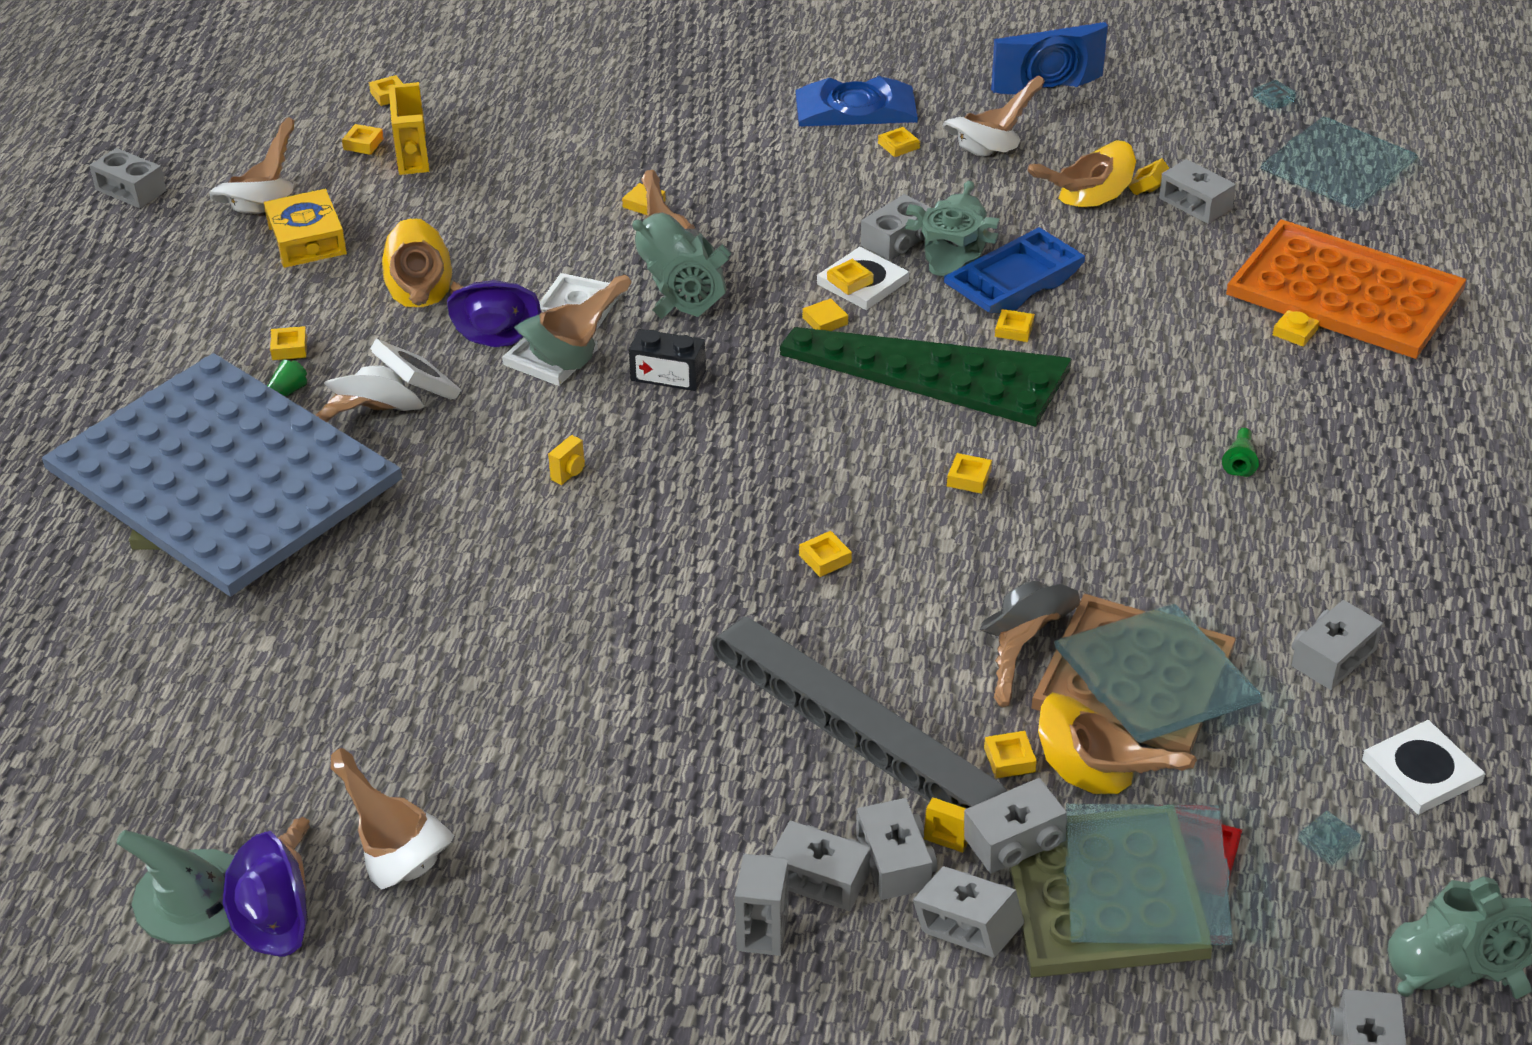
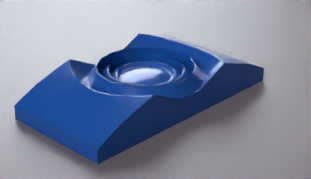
[991,22,1108,94]
[796,76,918,127]
[944,227,1085,313]

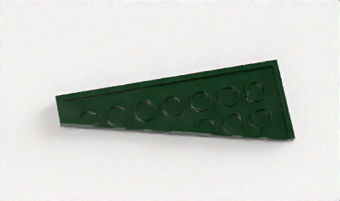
[780,327,1072,427]

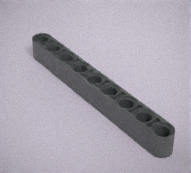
[712,617,1007,809]

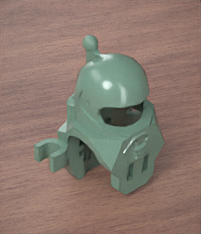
[905,181,1000,276]
[632,212,732,319]
[1387,876,1532,1000]

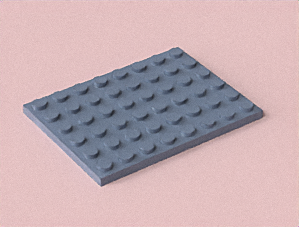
[42,353,402,597]

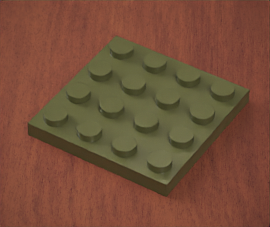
[1009,808,1212,978]

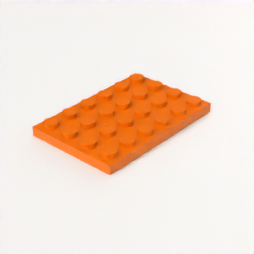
[1226,219,1467,359]

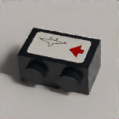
[628,329,706,391]

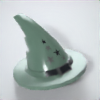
[116,830,234,944]

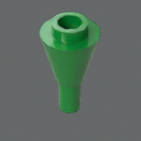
[267,359,308,397]
[1222,428,1259,477]

